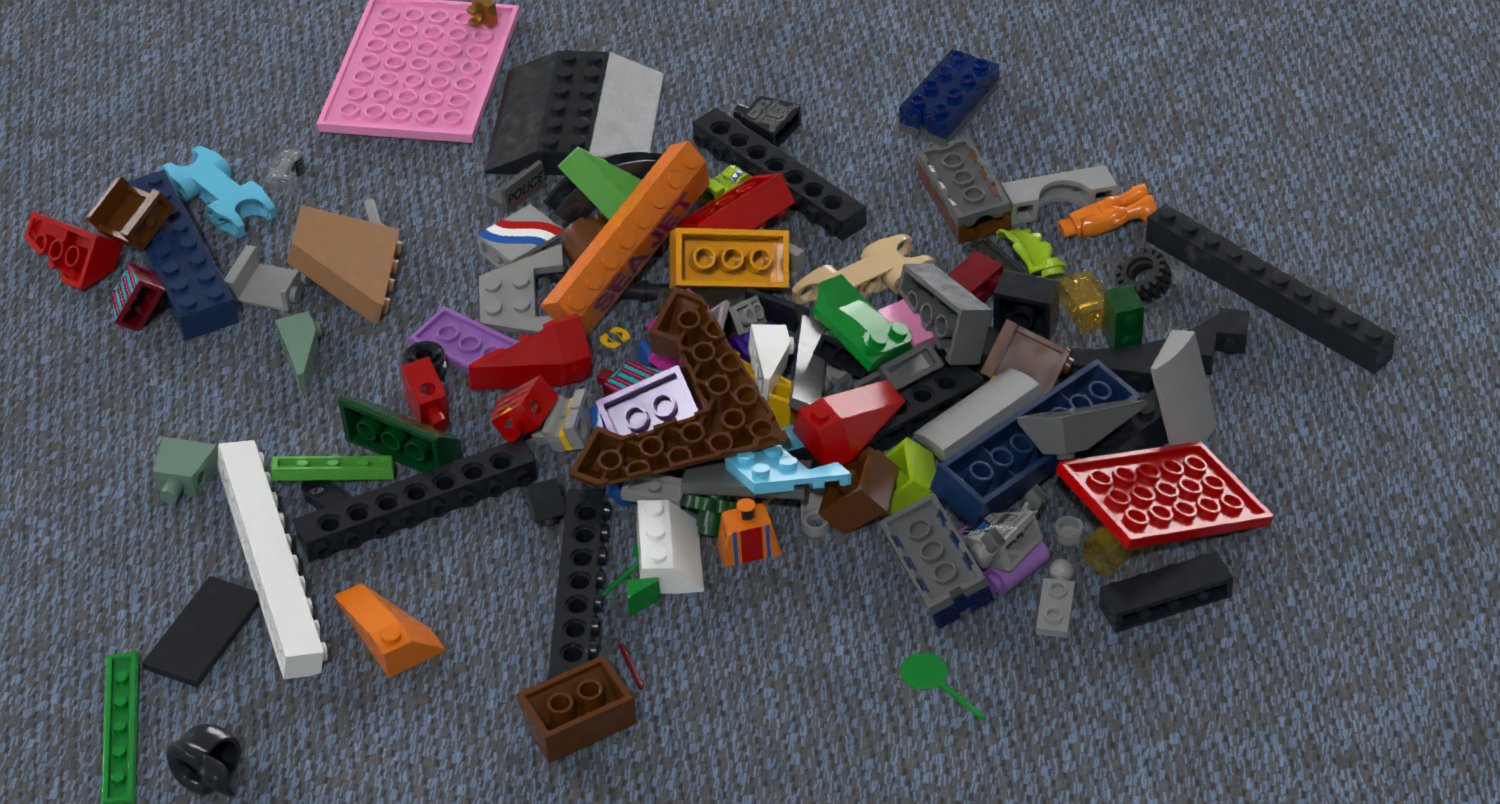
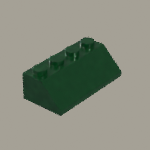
[338,396,463,473]

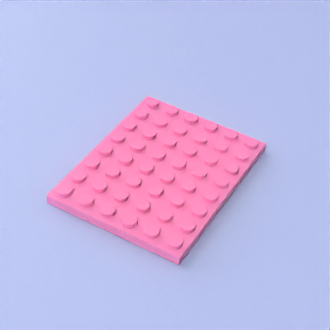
[316,0,520,143]

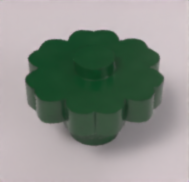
[683,494,737,537]

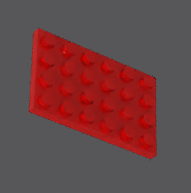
[1055,441,1274,549]

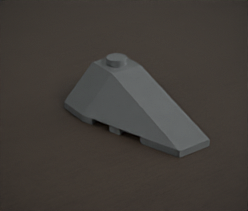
[1017,400,1147,460]

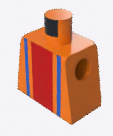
[717,498,782,567]

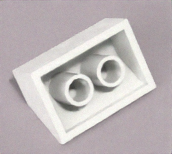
[636,500,704,594]

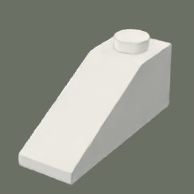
[748,324,794,401]

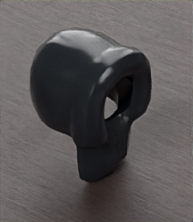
[166,724,241,797]

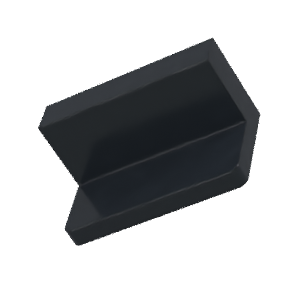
[744,288,810,332]

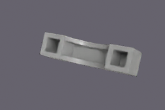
[1001,165,1117,225]

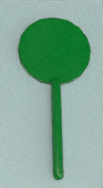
[900,652,986,720]

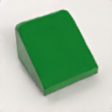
[627,577,660,616]

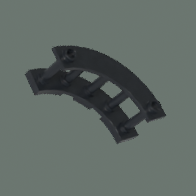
[543,150,663,223]

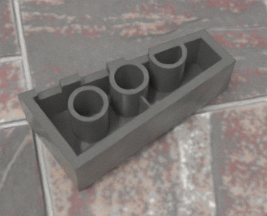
[897,263,992,365]

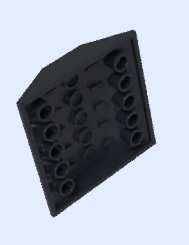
[484,50,664,176]

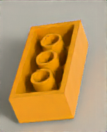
[670,228,789,291]

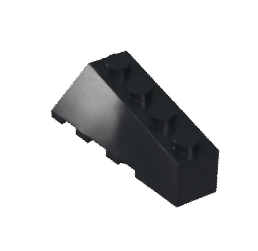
[1082,388,1169,458]

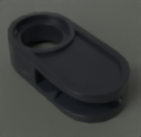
[301,480,351,510]

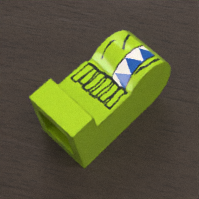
[701,165,752,204]

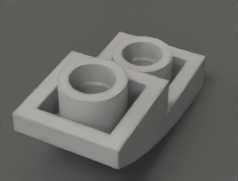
[729,295,767,335]

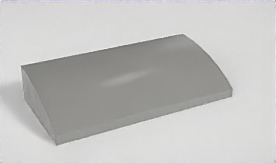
[1150,330,1217,446]
[913,368,1043,461]

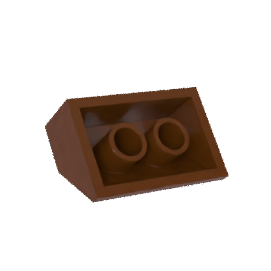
[516,655,637,763]

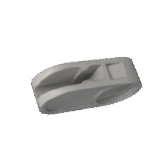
[801,486,830,537]

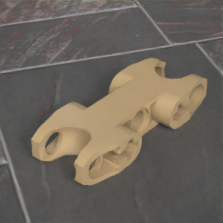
[792,234,935,320]

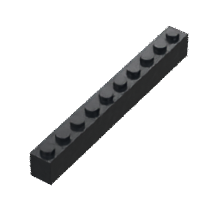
[1146,204,1395,374]

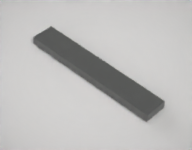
[788,314,826,411]

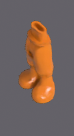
[1057,184,1157,239]

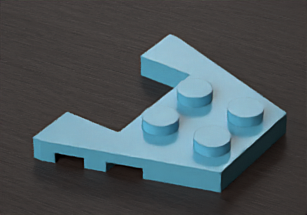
[725,425,851,495]

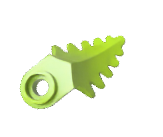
[996,228,1066,279]

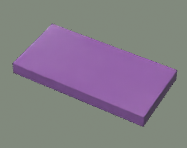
[407,306,519,374]

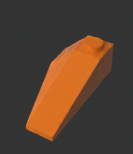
[333,583,446,678]

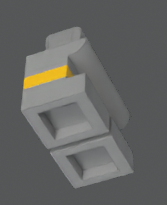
[531,388,596,452]

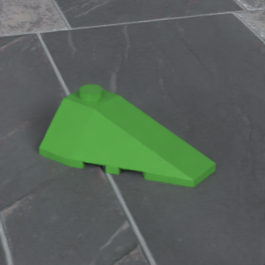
[558,147,642,220]

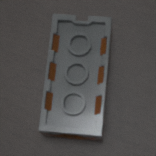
[917,136,1011,244]

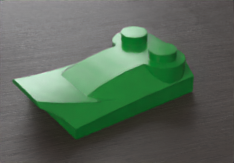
[812,274,914,372]

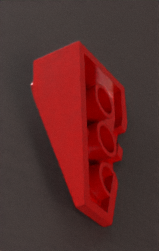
[24,211,123,290]
[469,313,591,390]
[793,380,905,467]

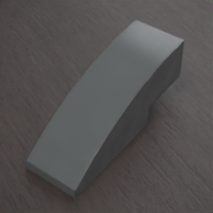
[849,341,944,392]

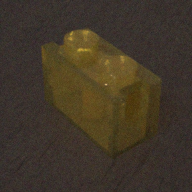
[1058,269,1105,334]
[1083,524,1146,578]

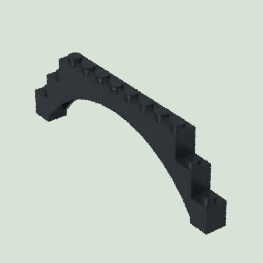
[897,292,1250,393]

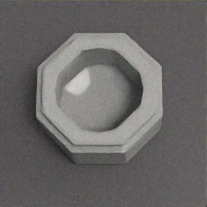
[1053,515,1085,547]

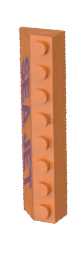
[540,141,709,338]

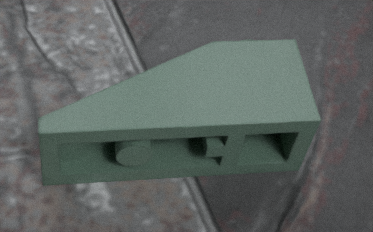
[275,311,322,394]

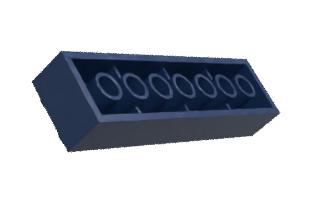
[127,170,239,341]
[929,359,1141,528]

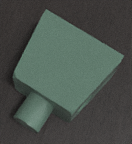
[153,437,218,504]

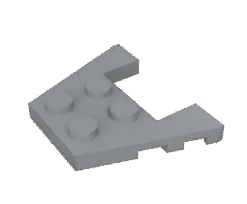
[479,244,565,334]

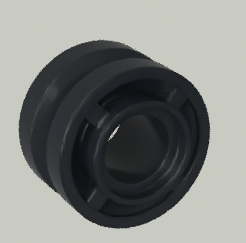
[404,341,447,386]

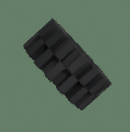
[1115,247,1172,303]

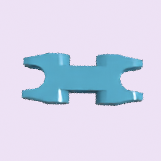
[160,146,277,238]

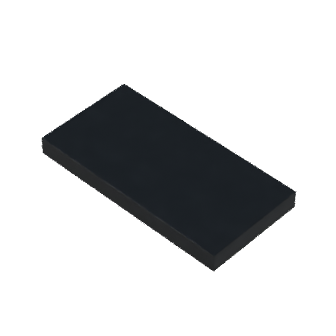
[142,576,260,688]

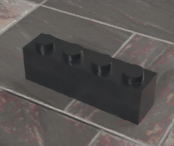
[1099,551,1234,633]

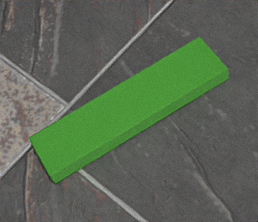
[271,455,394,481]

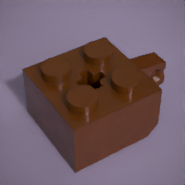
[818,447,899,534]

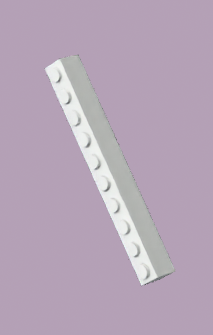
[217,440,328,679]

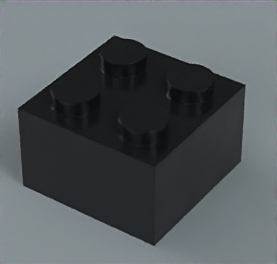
[993,270,1060,341]

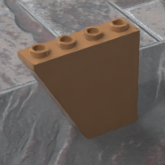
[287,205,402,323]

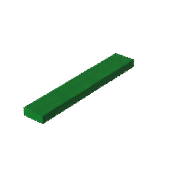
[101,651,140,804]

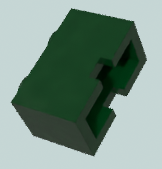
[1102,285,1144,348]

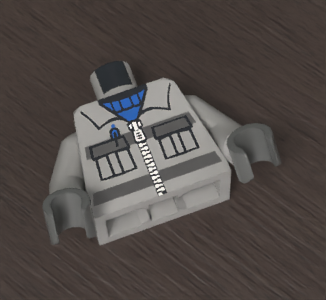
[962,484,1048,571]

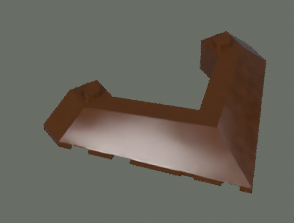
[569,287,790,487]

